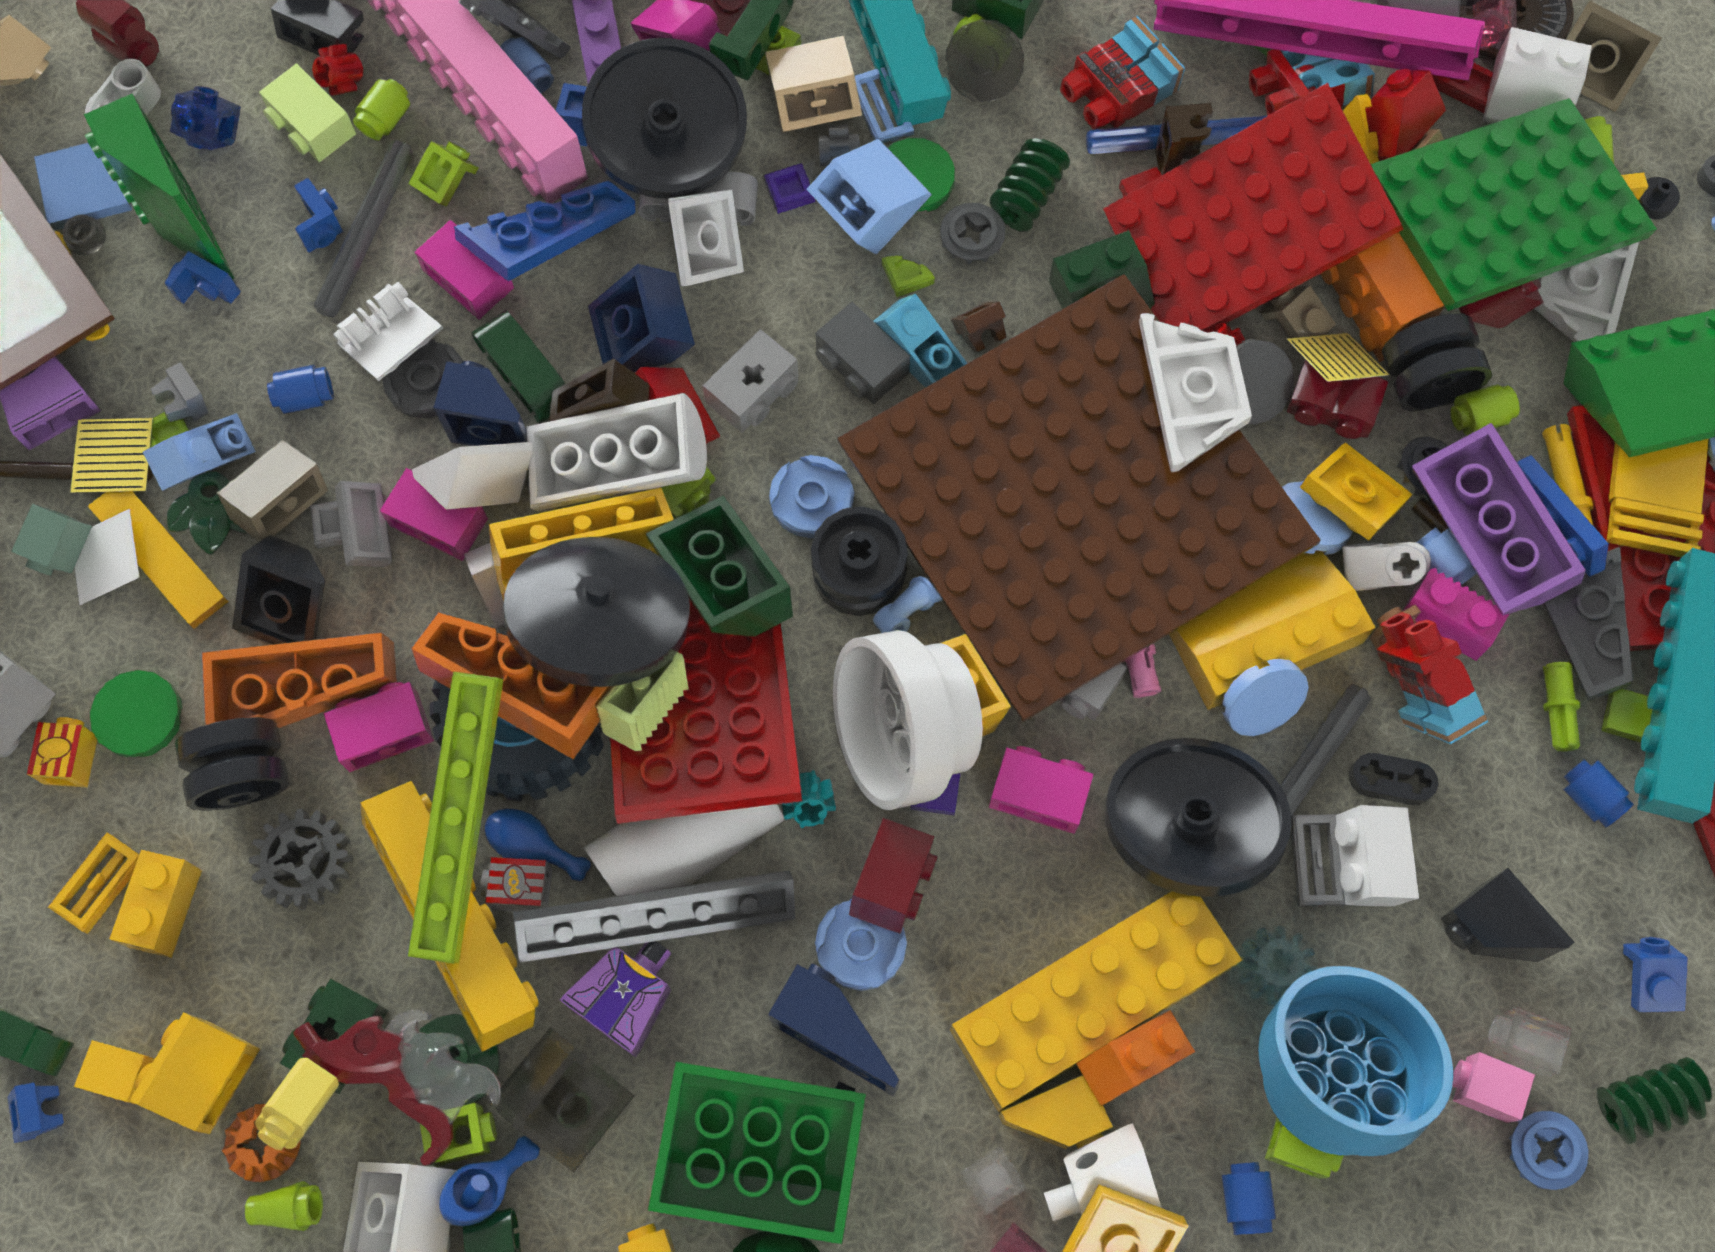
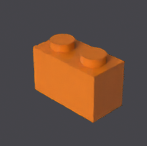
[1076,1010,1195,1106]

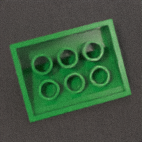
[84,93,234,279]
[1563,309,1715,458]
[648,1062,866,1244]

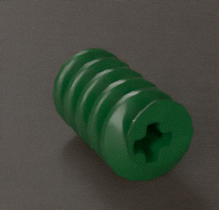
[989,138,1070,232]
[1597,1057,1712,1144]

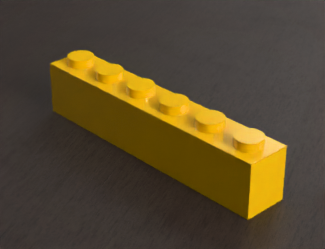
[360,781,539,1052]

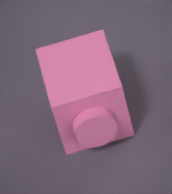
[1452,1052,1535,1123]

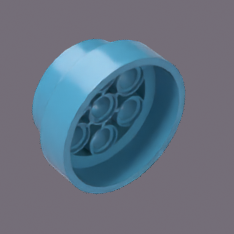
[1258,966,1453,1156]

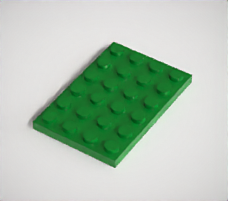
[1371,98,1657,311]

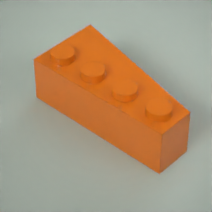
[411,612,611,759]
[202,633,397,728]

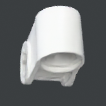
[85,59,161,116]
[1342,542,1431,591]

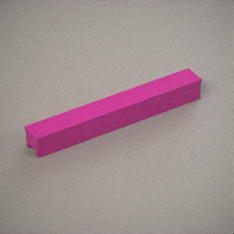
[1153,0,1485,80]

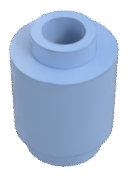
[1417,527,1477,585]

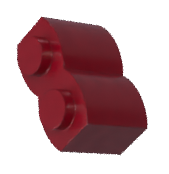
[76,0,159,67]
[1286,359,1388,439]

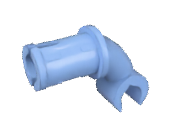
[873,576,943,633]

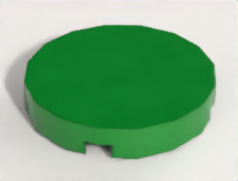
[888,138,955,214]
[90,670,182,758]

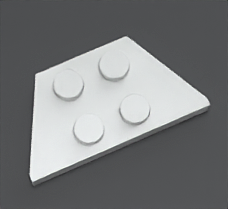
[1534,242,1639,342]
[1139,313,1252,472]

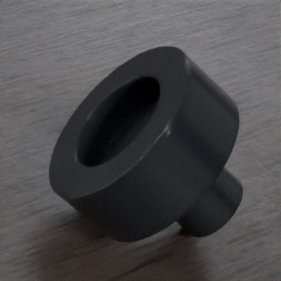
[1638,177,1680,219]

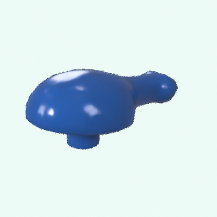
[485,808,591,881]
[439,1135,540,1227]

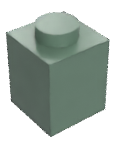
[11,504,92,576]

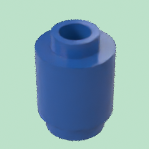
[267,365,334,414]
[1563,759,1634,828]
[1221,1162,1276,1235]

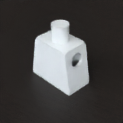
[1044,1123,1162,1221]

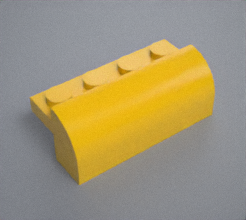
[489,487,674,601]

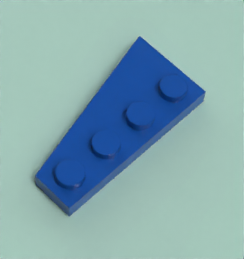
[454,180,635,282]

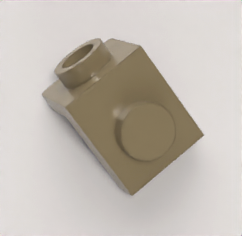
[1261,285,1336,338]

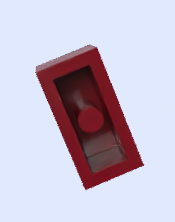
[849,818,938,934]

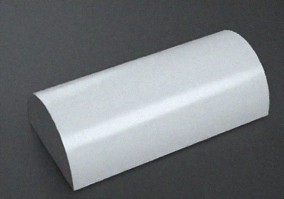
[527,393,707,511]
[584,804,784,897]

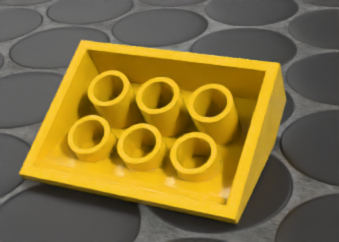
[1169,550,1376,710]

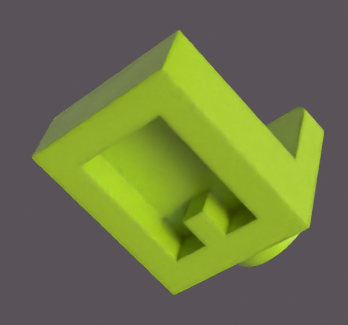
[408,141,479,206]

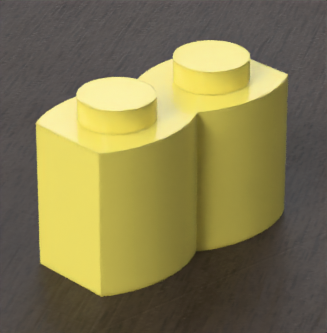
[255,1058,339,1150]

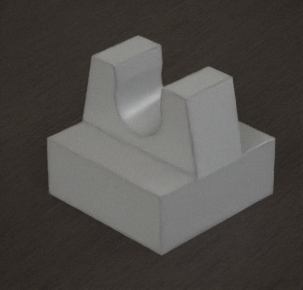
[151,362,209,422]

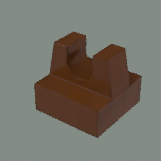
[951,301,1007,352]

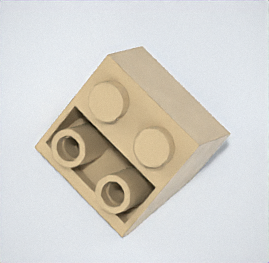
[765,36,862,133]

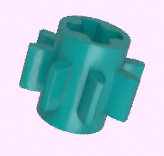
[782,770,836,828]

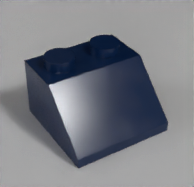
[588,264,695,372]
[433,361,527,446]

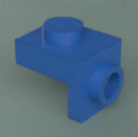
[294,178,343,253]
[1623,937,1688,1012]

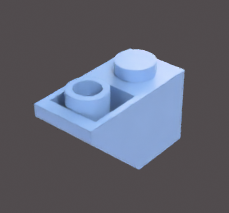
[143,413,256,491]

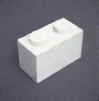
[1335,805,1419,907]

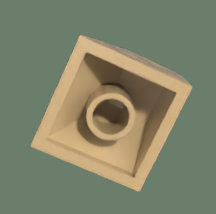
[0,15,51,86]

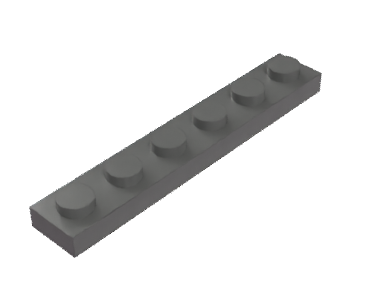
[513,870,795,963]

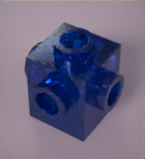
[170,86,241,150]

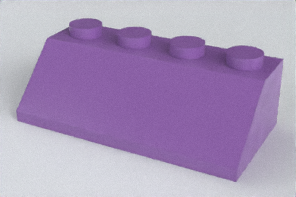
[1412,423,1586,615]

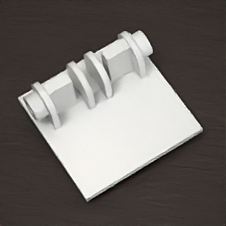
[333,282,443,381]

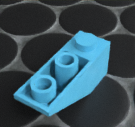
[874,294,968,388]

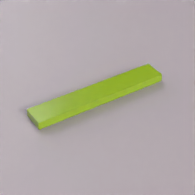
[408,671,504,964]

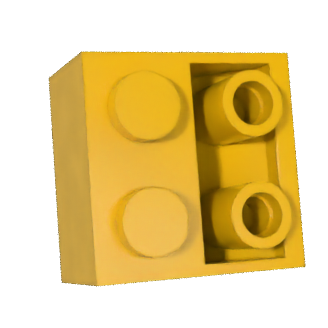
[130,1012,260,1134]

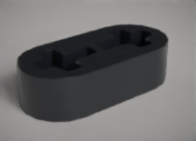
[1349,753,1439,805]

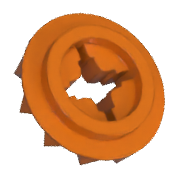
[222,1104,301,1182]

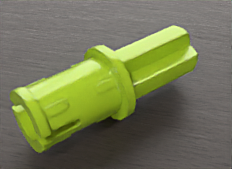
[1543,662,1581,752]

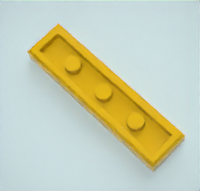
[88,491,229,629]

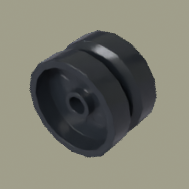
[1381,314,1493,411]
[811,506,908,616]
[175,717,289,811]

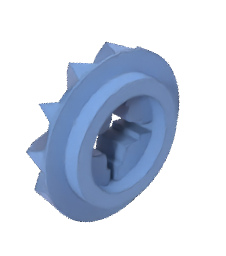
[1509,1111,1588,1190]

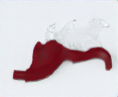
[293,1010,501,1166]

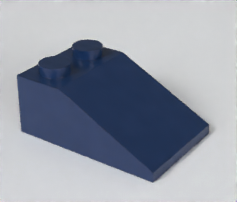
[768,964,899,1096]

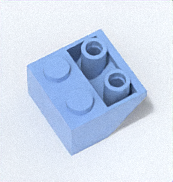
[806,139,932,255]

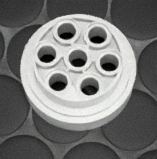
[833,630,983,810]

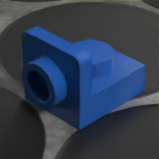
[165,251,241,304]

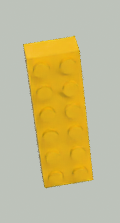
[950,891,1242,1112]

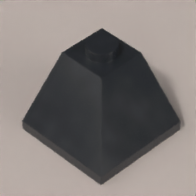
[232,535,325,645]
[1441,868,1575,962]

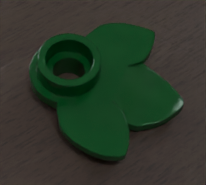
[167,471,249,555]

